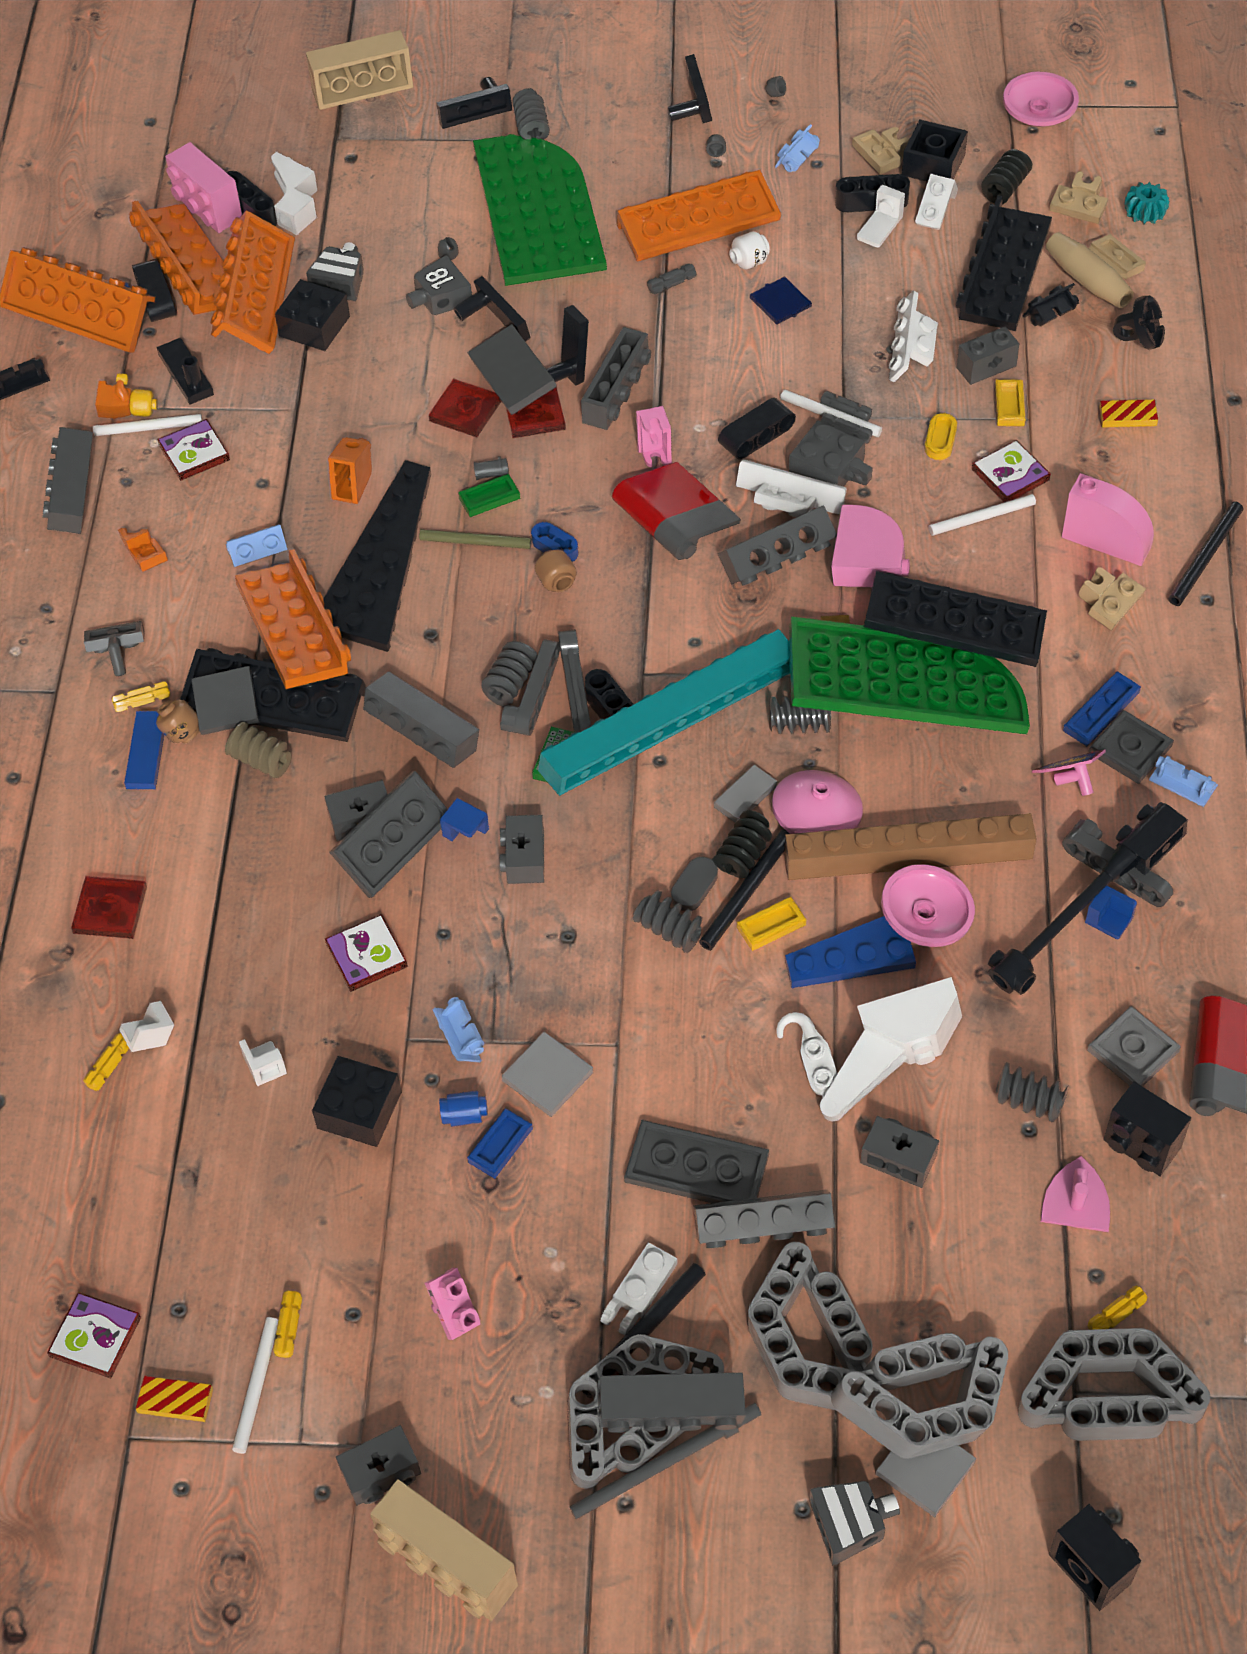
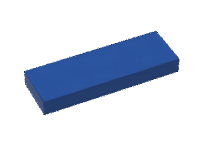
[1063,671,1141,747]
[124,711,164,790]

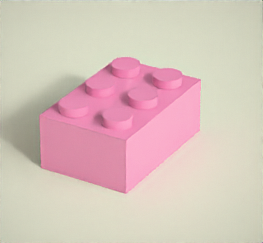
[165,142,242,233]

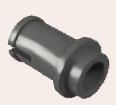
[474,456,509,480]

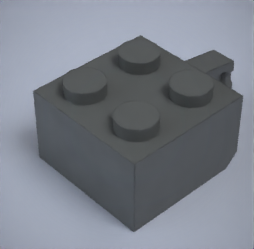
[789,420,873,487]

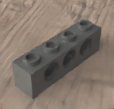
[717,505,837,586]

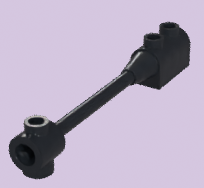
[988,802,1188,995]

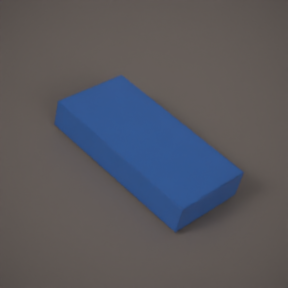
[467,1108,533,1179]

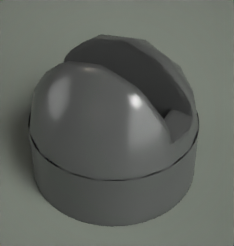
[765,76,786,97]
[706,134,726,157]
[438,237,459,260]

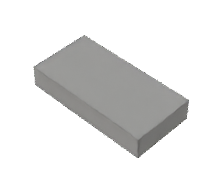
[714,765,777,823]

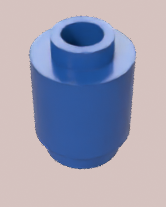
[439,1090,488,1127]

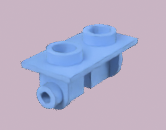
[775,124,820,172]
[226,524,287,567]
[1149,756,1218,807]
[432,997,484,1063]

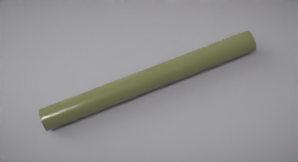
[419,529,532,549]

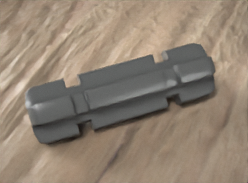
[647,264,697,294]
[821,391,872,422]
[821,413,873,444]

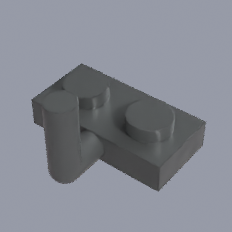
[84,621,144,676]

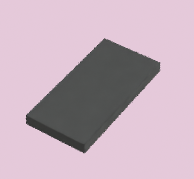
[467,324,557,415]
[329,771,448,898]
[624,1120,769,1203]

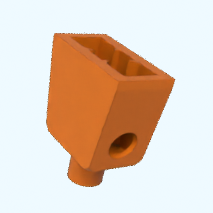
[328,437,372,504]

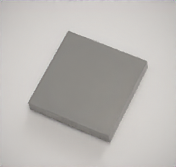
[1087,1006,1181,1087]
[502,1032,593,1117]
[876,1432,976,1518]

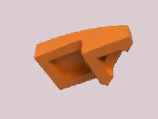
[118,528,168,572]

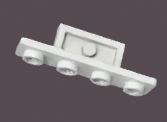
[889,290,938,382]
[736,459,847,517]

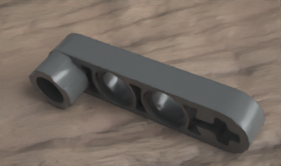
[500,639,560,736]
[1062,819,1174,907]

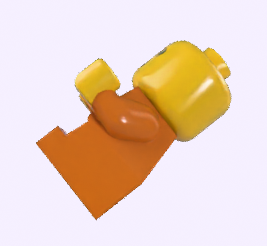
[95,373,158,419]

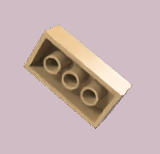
[306,30,413,110]
[370,1479,518,1622]

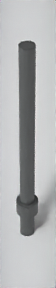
[569,1403,761,1519]

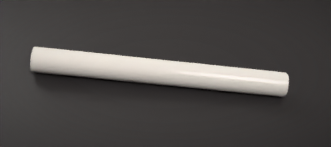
[781,390,882,437]
[93,414,202,436]
[928,494,1036,536]
[232,1317,278,1454]

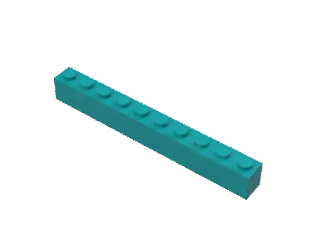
[538,629,790,796]

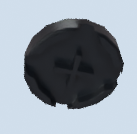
[1113,295,1165,350]

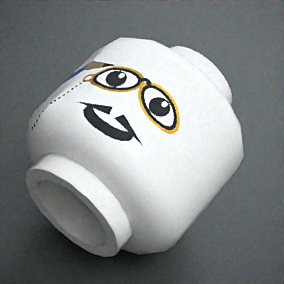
[729,231,770,270]

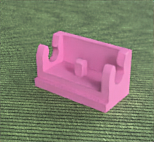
[636,406,672,467]

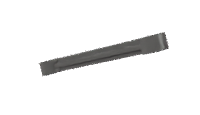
[558,629,591,733]

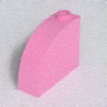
[1062,473,1154,566]
[831,505,910,587]

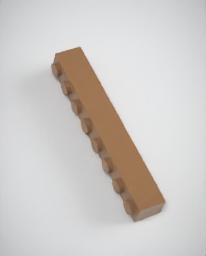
[785,813,1037,880]

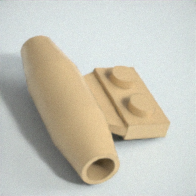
[1046,232,1146,308]

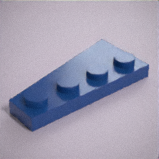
[785,916,916,988]

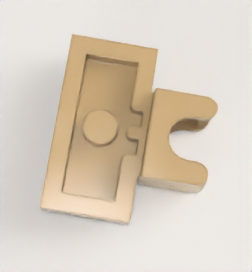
[852,127,909,175]
[1050,171,1108,224]
[1079,567,1146,631]

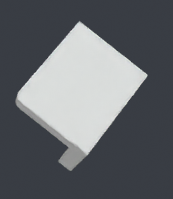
[119,1001,174,1052]
[239,1039,287,1086]

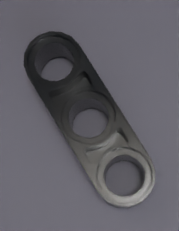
[226,171,277,226]
[835,174,910,213]
[132,258,176,322]
[718,398,796,460]
[585,669,634,720]

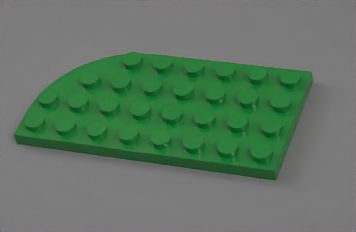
[473,134,607,286]
[789,616,1030,735]

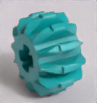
[1124,181,1170,225]

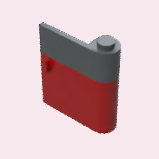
[612,462,741,560]
[1189,996,1247,1116]

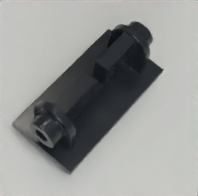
[1023,283,1079,326]
[0,358,50,400]

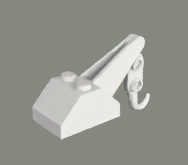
[776,977,962,1121]

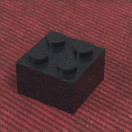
[902,119,968,182]
[275,279,350,351]
[312,1056,402,1147]
[1104,1081,1192,1176]
[1049,1504,1141,1611]

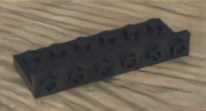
[956,195,1052,331]
[864,571,1047,667]
[180,648,366,742]

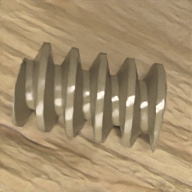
[225,722,292,778]

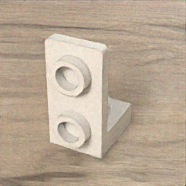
[915,174,958,230]
[857,185,905,248]

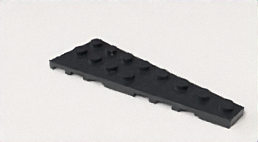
[323,460,431,652]

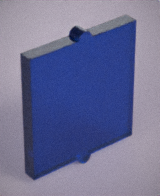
[750,276,812,325]

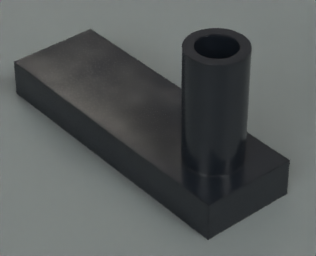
[668,54,712,123]
[436,77,512,129]
[453,276,531,342]
[546,305,589,386]
[157,338,214,405]

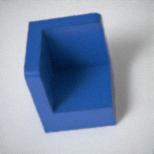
[440,798,489,842]
[1085,886,1137,939]

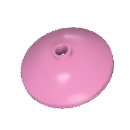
[1003,72,1079,127]
[772,770,863,834]
[881,865,975,947]

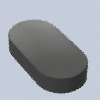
[671,857,718,911]

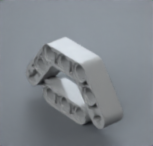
[748,1242,873,1411]
[1018,1328,1211,1441]
[831,1333,1008,1459]
[568,1334,724,1489]

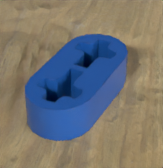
[531,522,579,562]

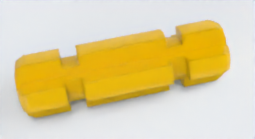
[112,681,170,712]
[83,1033,129,1091]
[1087,1285,1148,1330]
[273,1290,302,1358]

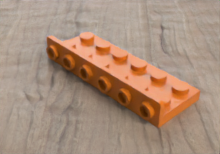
[617,170,781,262]
[129,201,224,315]
[210,210,295,354]
[0,247,155,353]
[235,549,351,689]

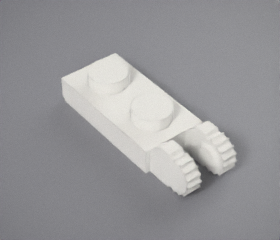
[600,1242,677,1335]

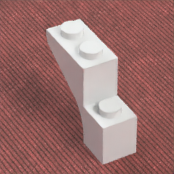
[271,152,317,235]

